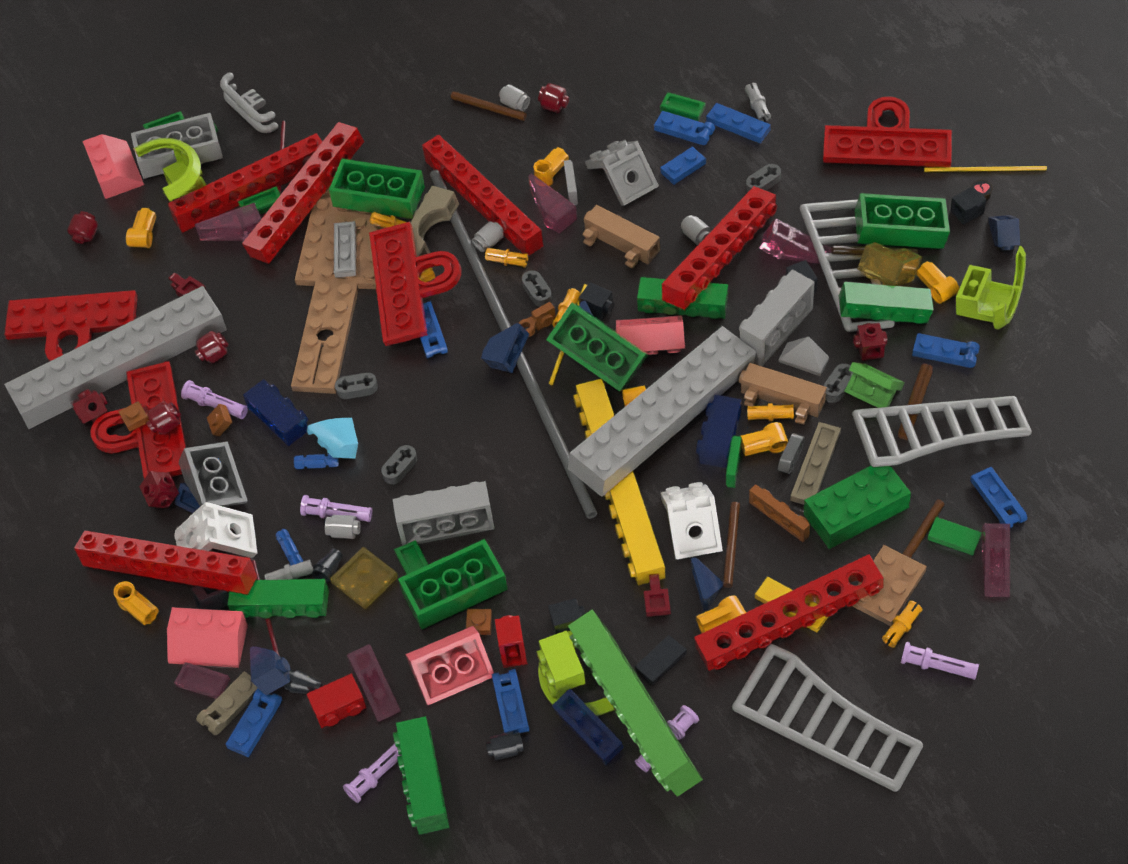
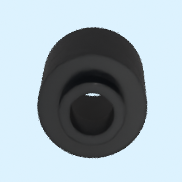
[486,730,524,761]

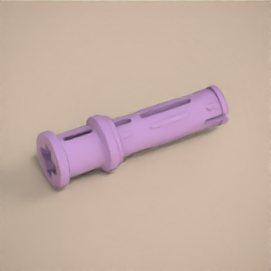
[181,380,248,419]
[300,495,373,522]
[901,642,979,680]
[635,705,699,772]
[343,744,401,803]

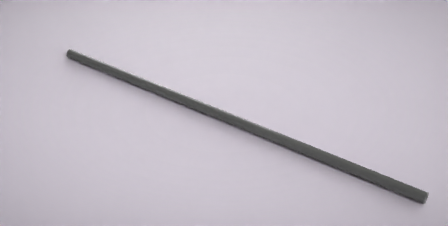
[430,170,598,519]

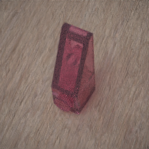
[528,173,577,234]
[195,203,261,241]
[760,218,831,264]
[982,523,1010,597]
[346,644,400,722]

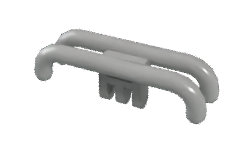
[220,72,278,133]

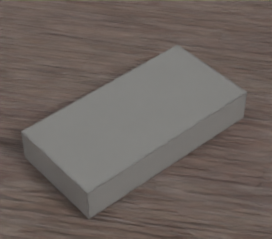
[564,160,578,206]

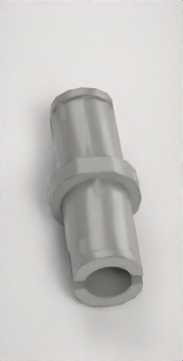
[745,83,771,122]
[265,559,313,580]

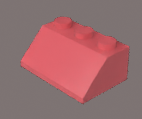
[83,134,144,199]
[616,316,685,355]
[167,607,248,668]
[406,626,494,705]

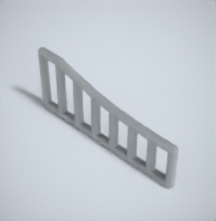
[800,199,895,332]
[852,396,1032,467]
[732,644,923,792]

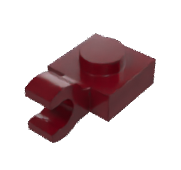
[169,273,207,297]
[644,574,671,617]

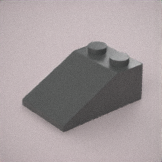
[179,442,248,507]

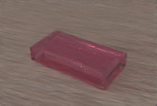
[174,662,230,699]

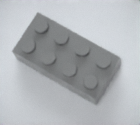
[131,113,223,179]
[739,269,814,366]
[393,481,494,546]

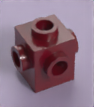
[853,323,887,360]
[70,389,108,424]
[139,471,179,508]

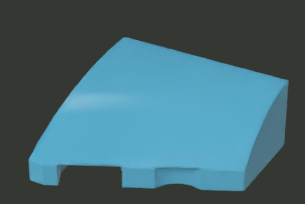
[307,418,358,458]

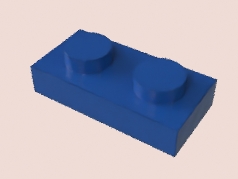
[660,146,706,185]

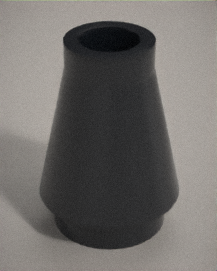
[312,549,343,583]
[285,669,323,694]

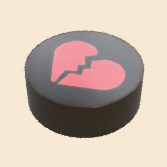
[971,180,993,200]

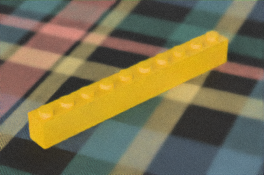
[573,379,665,585]

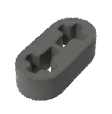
[746,164,781,192]
[522,270,552,307]
[824,364,853,403]
[335,373,378,399]
[778,433,805,474]
[381,445,417,484]

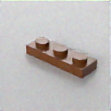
[749,484,810,542]

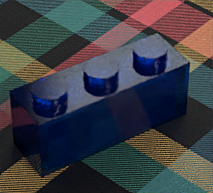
[243,379,308,446]
[696,395,742,468]
[552,689,624,765]

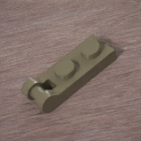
[196,671,257,735]

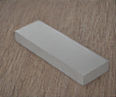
[334,221,356,278]

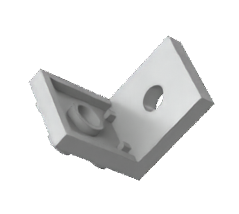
[585,140,659,206]

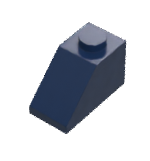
[988,215,1020,250]
[481,323,529,373]
[250,646,291,695]

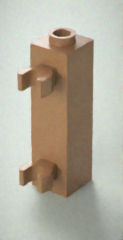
[582,205,660,268]
[739,363,827,425]

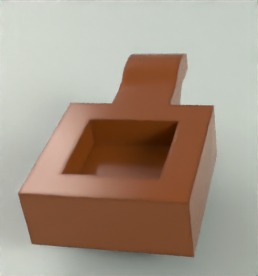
[519,302,556,337]

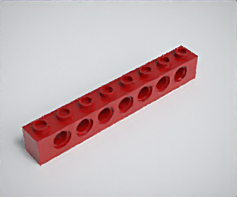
[242,122,364,264]
[168,133,323,233]
[422,135,543,256]
[662,186,777,310]
[74,531,257,595]
[694,554,884,671]

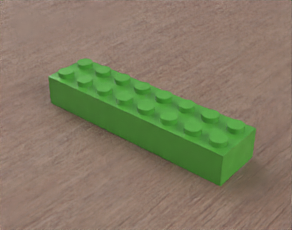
[568,609,703,797]

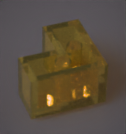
[857,242,922,286]

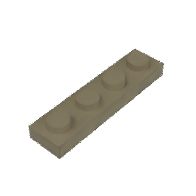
[790,422,841,505]

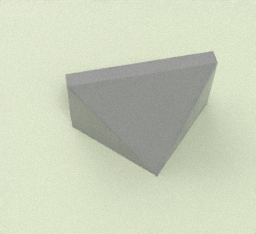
[779,337,829,376]

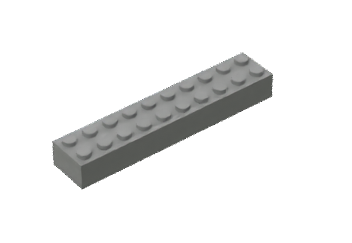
[4,286,227,429]
[568,326,756,497]

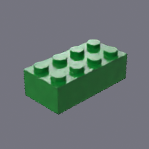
[329,159,425,219]
[855,193,950,249]
[546,303,649,391]
[804,466,911,549]
[398,539,508,630]
[393,716,449,835]

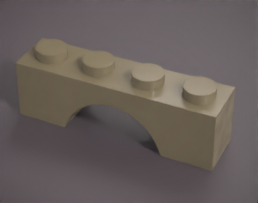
[411,186,459,257]

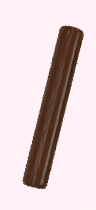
[898,363,933,440]

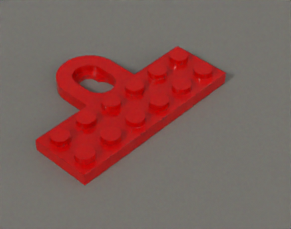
[823,97,952,167]
[369,222,462,346]
[4,290,138,362]
[91,361,186,479]

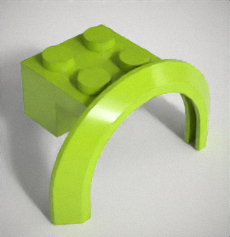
[133,138,206,201]
[956,246,1026,330]
[536,631,614,718]

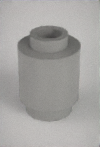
[499,84,530,112]
[681,215,712,245]
[472,221,503,252]
[325,515,361,539]

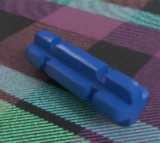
[294,454,339,469]
[276,529,303,565]

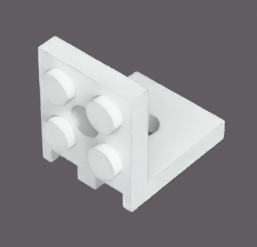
[661,482,723,559]
[174,502,258,558]

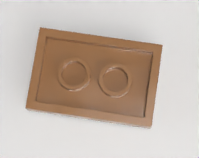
[852,545,927,626]

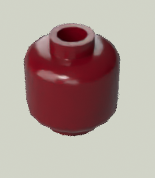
[538,83,570,113]
[67,211,98,244]
[195,331,229,363]
[146,401,181,435]

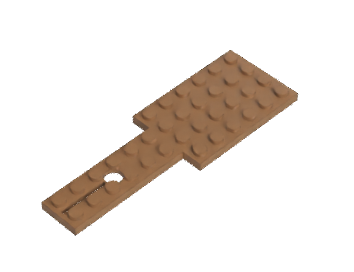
[291,185,390,394]

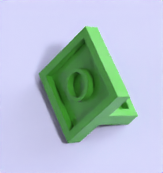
[844,362,905,408]

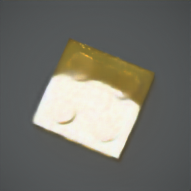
[330,547,398,609]

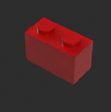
[495,615,527,668]
[307,673,367,729]

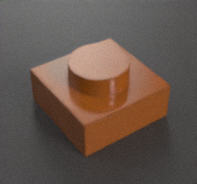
[118,401,149,432]
[207,404,232,436]
[466,609,492,635]

